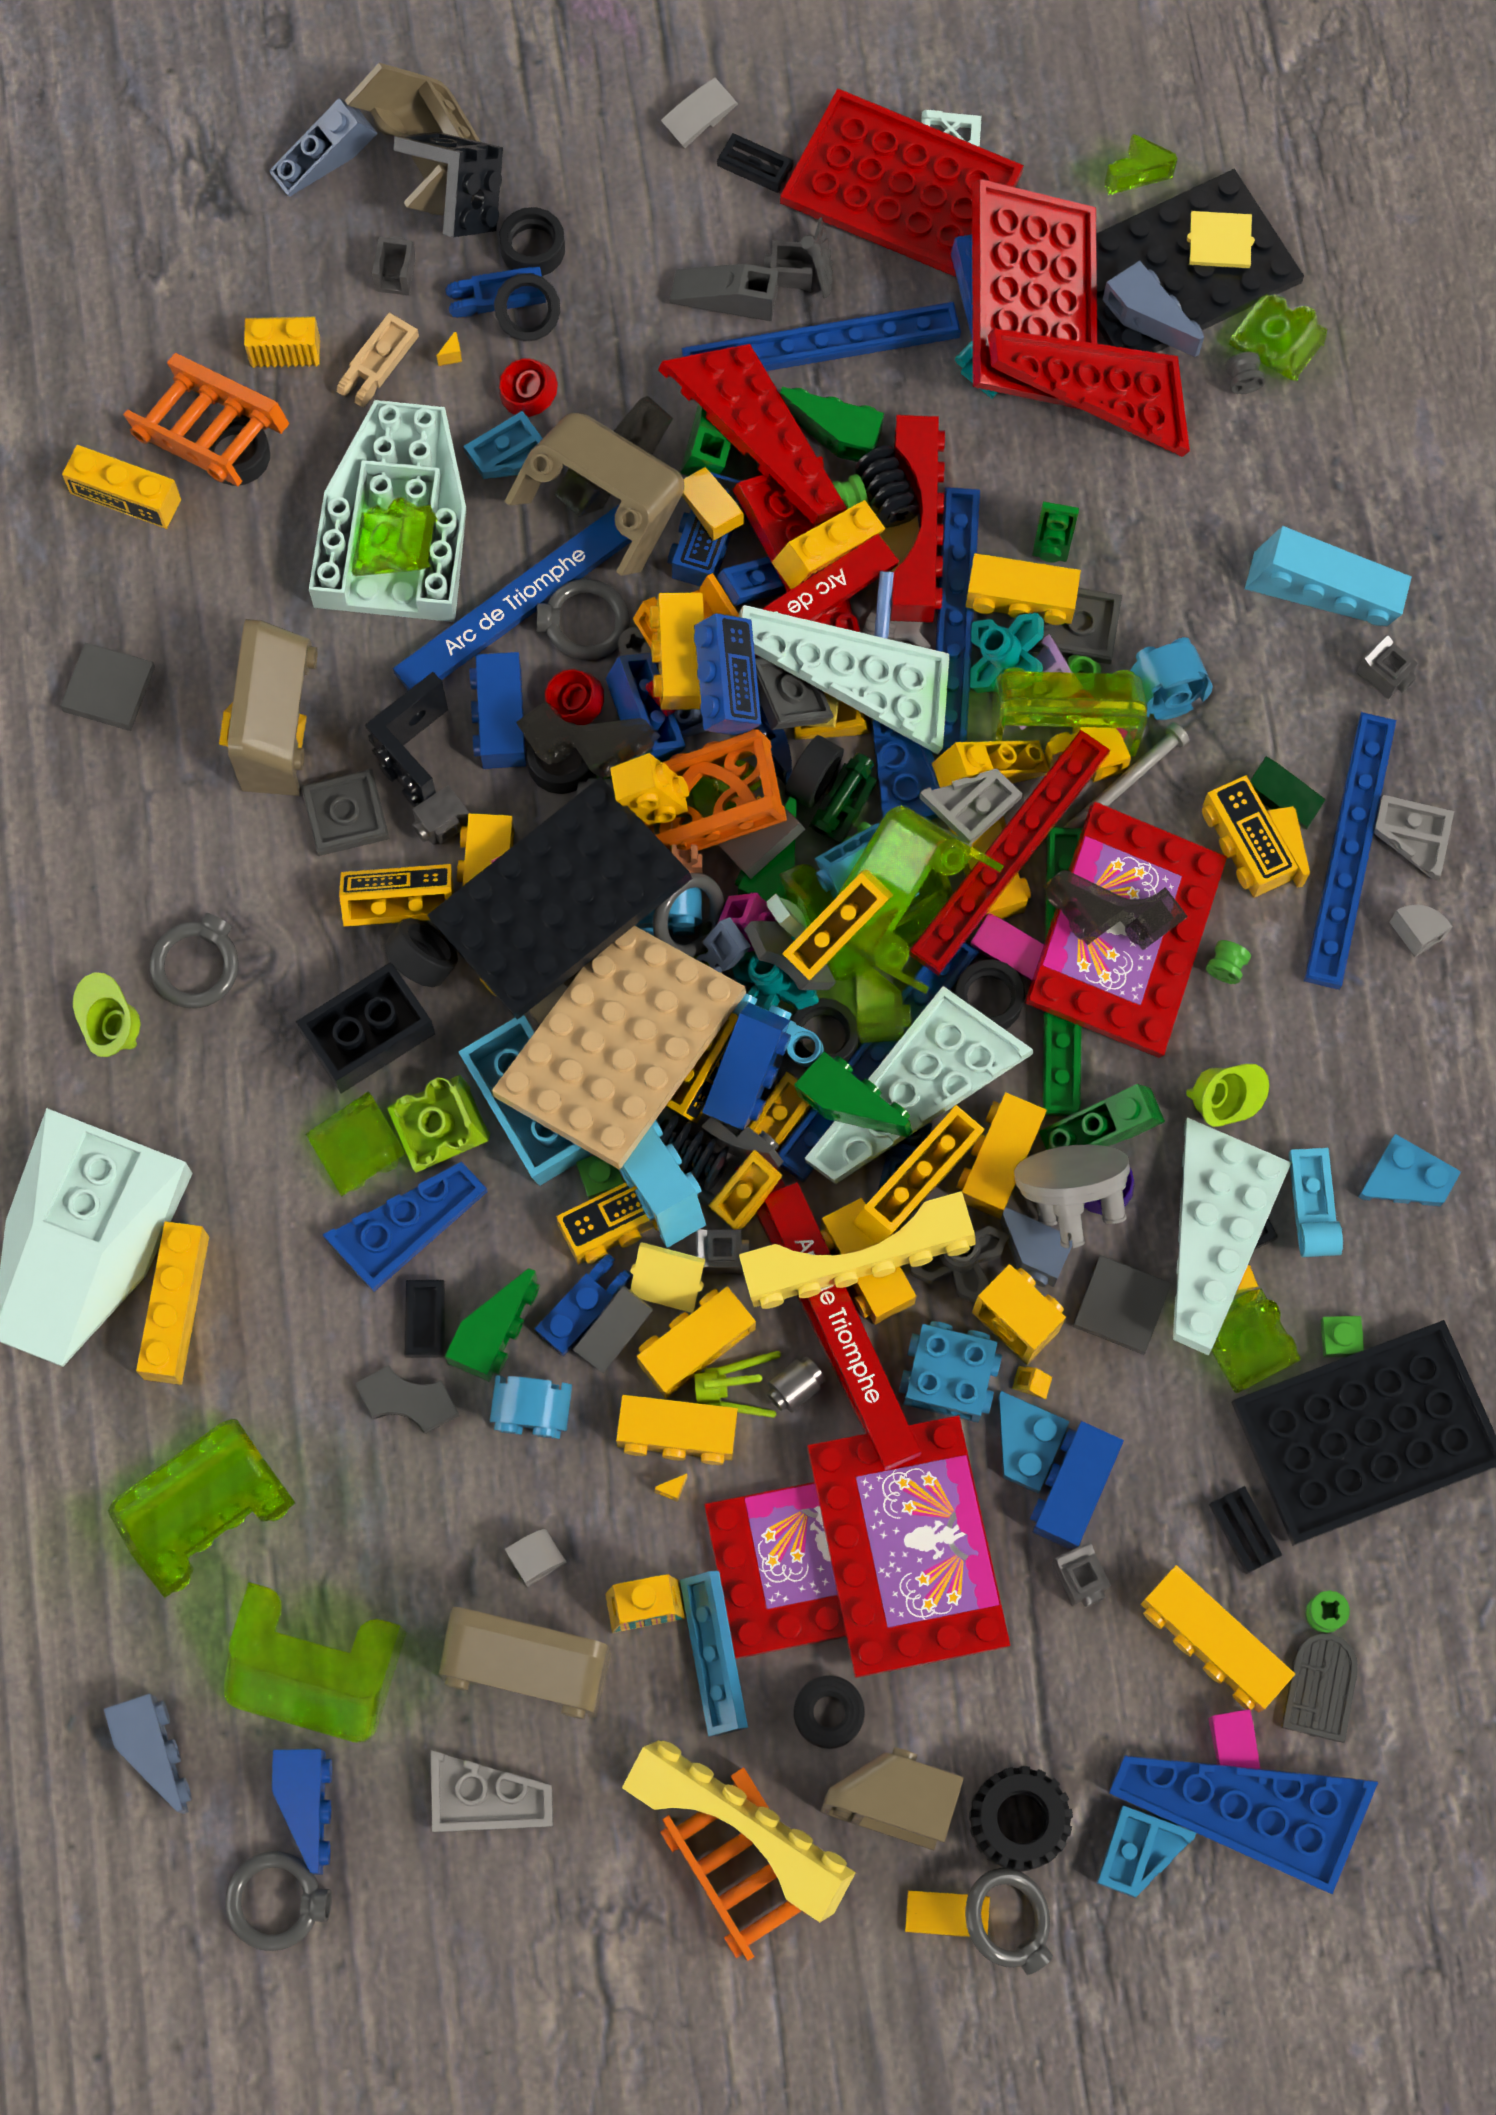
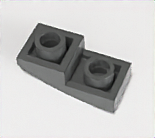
[702,1117,784,1167]
[573,1285,653,1373]

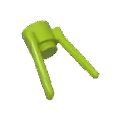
[695,1351,781,1418]

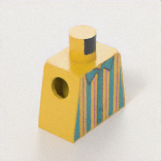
[605,1574,685,1633]

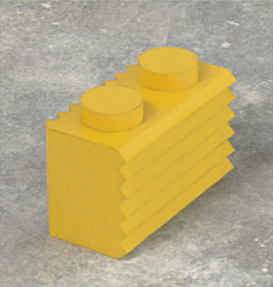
[244,317,320,368]

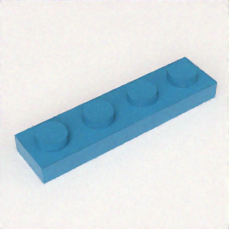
[680,1571,748,1737]

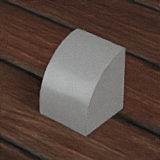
[1389,905,1453,957]
[505,1529,567,1588]

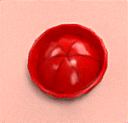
[499,358,558,417]
[545,669,604,728]

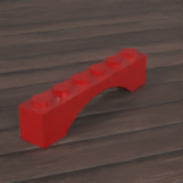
[890,415,945,623]

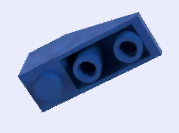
[272,1749,332,1875]

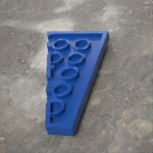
[1108,1755,1378,1894]

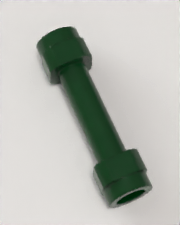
[810,753,874,837]

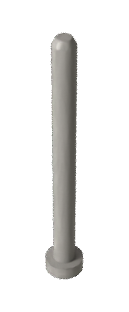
[1062,722,1189,828]

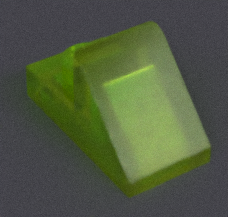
[1104,134,1178,195]

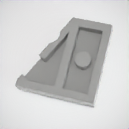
[920,769,1023,846]
[1374,795,1454,880]

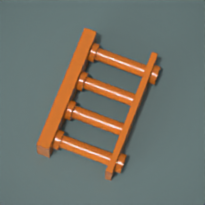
[123,353,290,486]
[660,1767,806,1962]

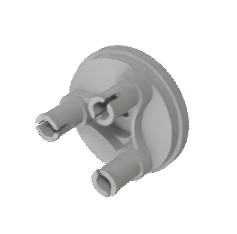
[1014,1145,1130,1248]

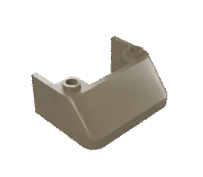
[345,62,481,215]
[504,413,684,576]
[228,619,318,796]
[439,1607,611,1719]
[821,1747,964,1851]

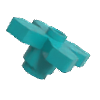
[970,613,1044,693]
[732,936,819,1011]

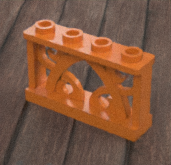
[642,729,787,851]

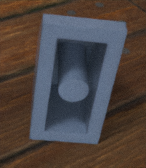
[999,1207,1072,1287]

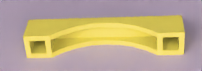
[739,1191,976,1309]
[622,1740,856,1923]

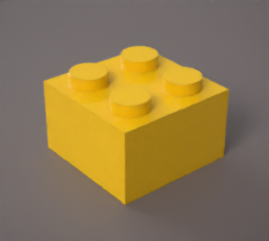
[972,1264,1066,1365]

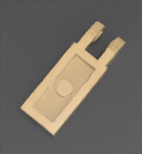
[336,312,419,407]

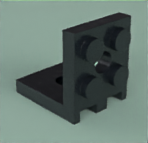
[394,132,503,238]
[365,672,448,807]

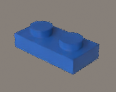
[717,557,787,606]

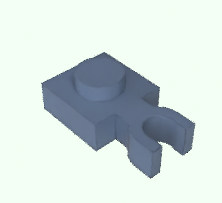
[696,917,751,973]

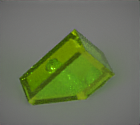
[856,959,912,1043]

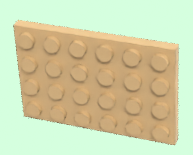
[492,926,746,1170]

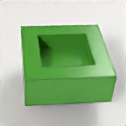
[576,1156,623,1200]
[1320,1316,1364,1357]

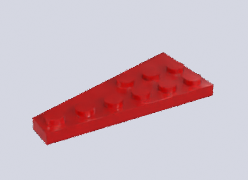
[988,328,1190,457]
[658,344,847,524]
[732,456,860,632]

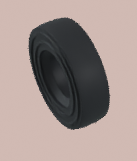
[794,1675,865,1749]

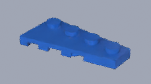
[871,718,940,831]
[322,1161,488,1292]

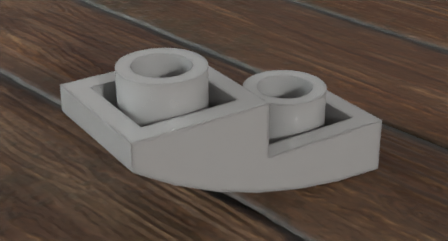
[661,78,738,148]

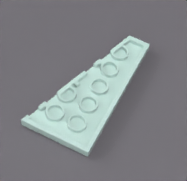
[739,605,950,754]
[805,986,1033,1184]
[1173,1117,1292,1355]

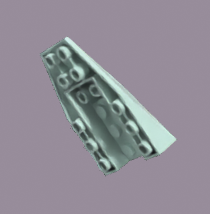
[309,400,466,622]
[0,1108,193,1367]

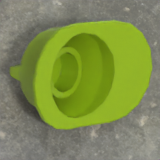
[73,972,141,1057]
[1186,1064,1270,1127]

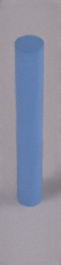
[874,571,894,639]

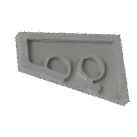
[431,1750,553,1833]

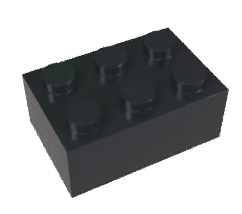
[296,962,435,1094]

